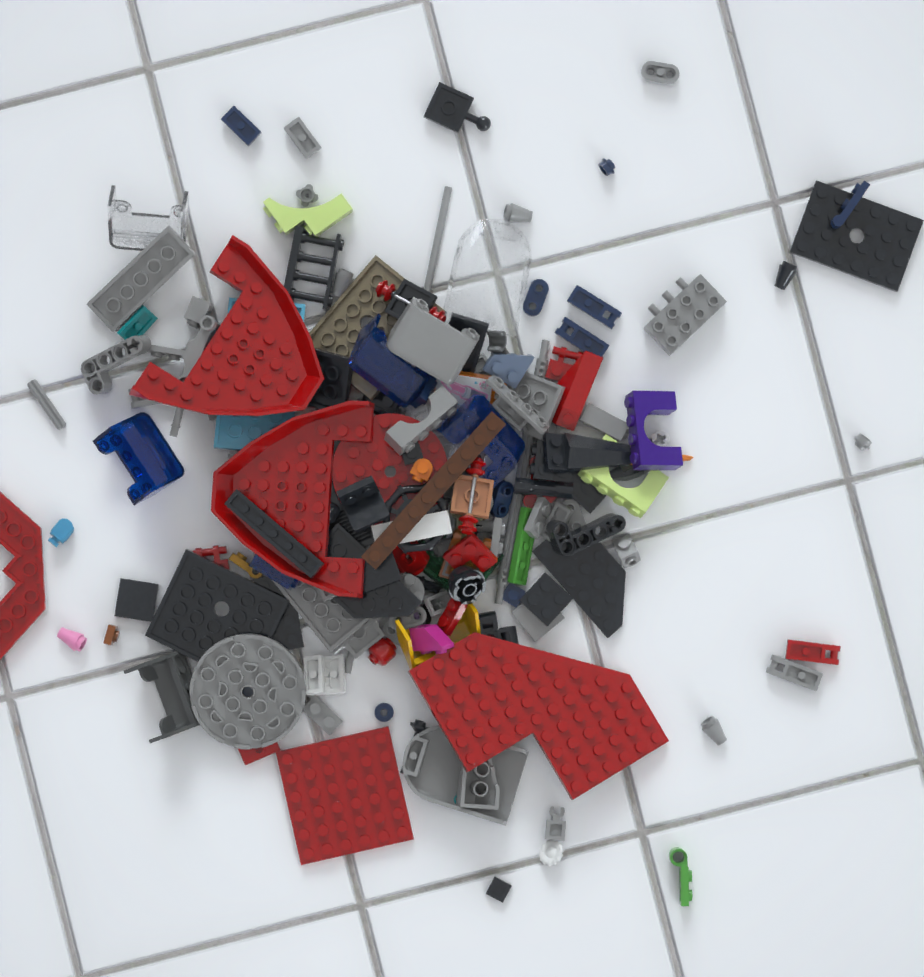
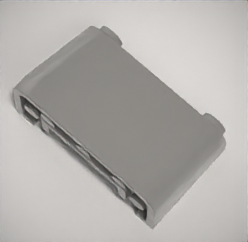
[387,297,480,385]

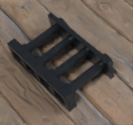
[284,226,344,311]

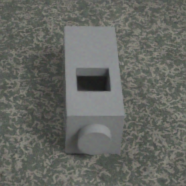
[579,403,629,442]

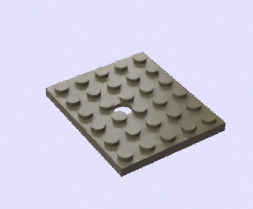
[309,255,447,401]

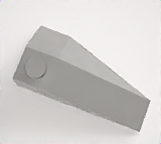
[456,758,500,810]

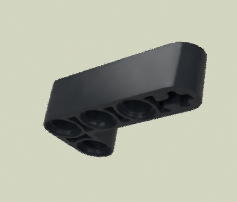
[546,513,626,556]

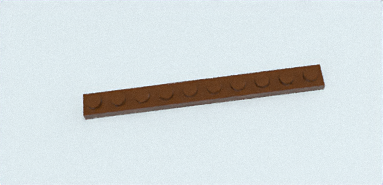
[361,411,506,570]

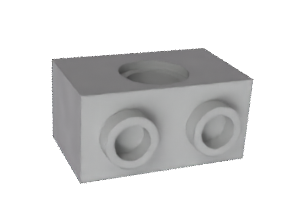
[184,296,214,329]

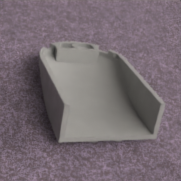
[402,726,529,826]

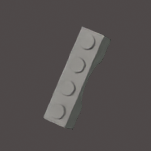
[384,385,458,456]

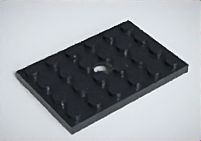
[789,180,924,292]

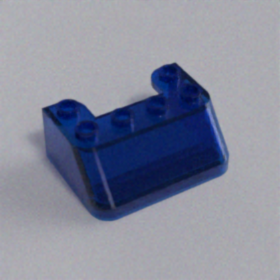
[436,394,525,488]
[93,412,184,506]

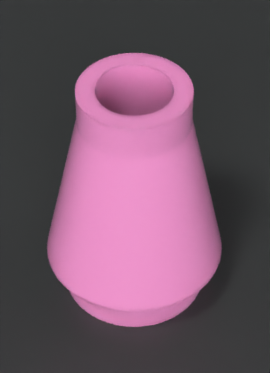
[57,627,87,652]

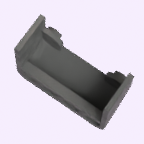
[124,651,200,743]

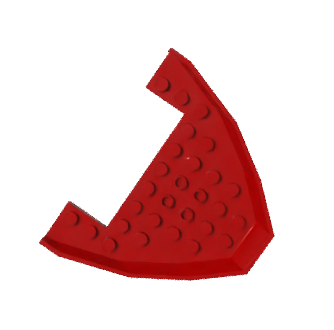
[129,235,324,416]
[211,400,374,598]

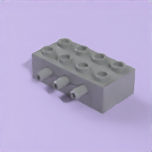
[643,274,727,356]

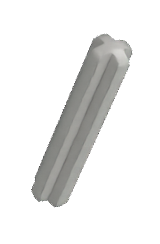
[27,379,66,430]

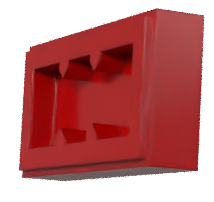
[238,742,281,765]

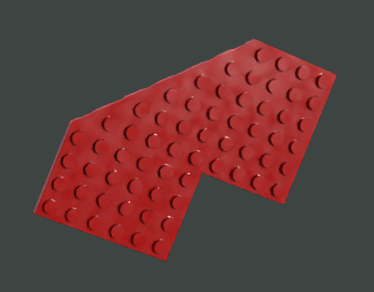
[408,632,669,800]

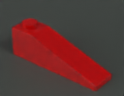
[552,350,603,431]

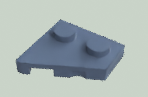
[482,352,535,388]

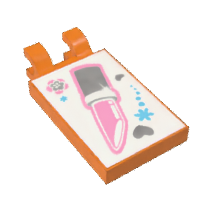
[434,371,507,413]

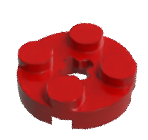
[393,540,430,576]

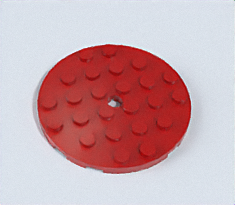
[332,413,447,527]

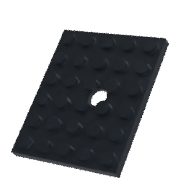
[145,549,290,662]

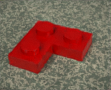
[443,533,498,572]

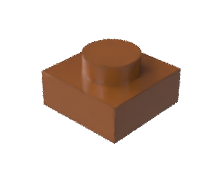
[103,624,120,645]

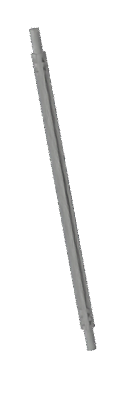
[494,340,550,605]

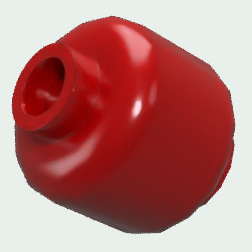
[368,638,397,666]

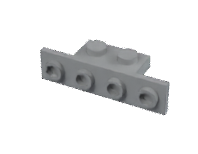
[485,374,550,435]

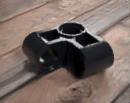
[478,611,519,644]

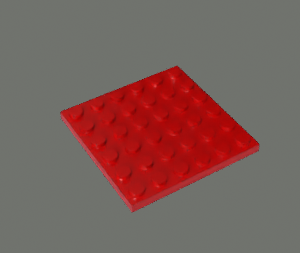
[276,726,414,865]

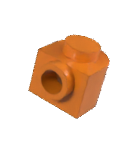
[410,458,433,483]

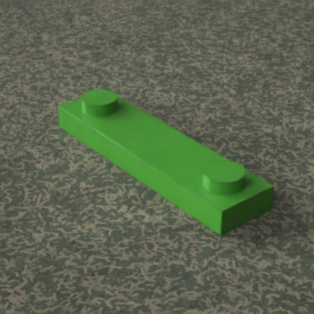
[508,507,534,586]

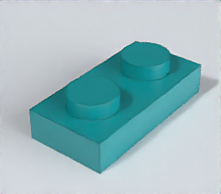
[117,305,158,340]

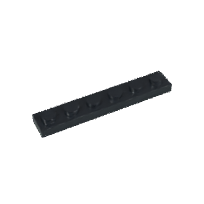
[224,489,325,579]

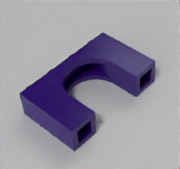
[624,390,683,470]

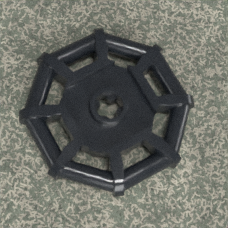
[383,483,449,554]

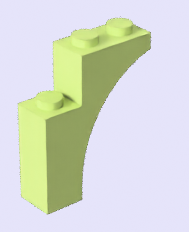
[263,193,353,237]

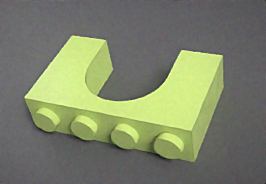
[577,434,669,518]

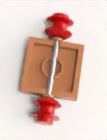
[450,457,494,535]

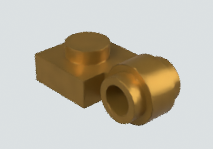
[228,552,263,579]

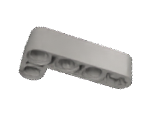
[81,335,151,395]

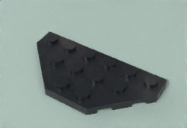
[327,523,423,618]
[532,539,626,638]

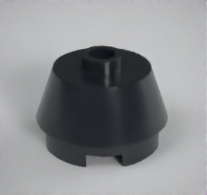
[448,565,486,604]

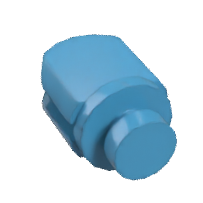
[48,519,74,547]

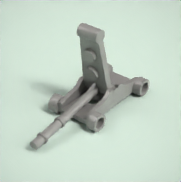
[134,315,222,437]

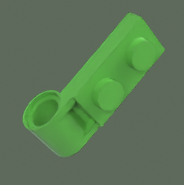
[669,847,692,906]

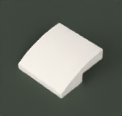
[303,654,346,695]

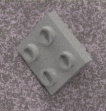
[475,517,506,558]

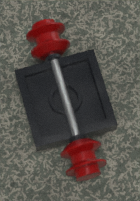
[376,279,446,322]

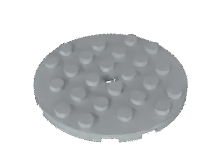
[190,634,306,749]

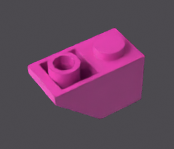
[409,624,454,654]

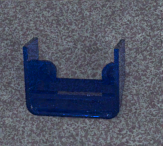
[348,313,432,408]

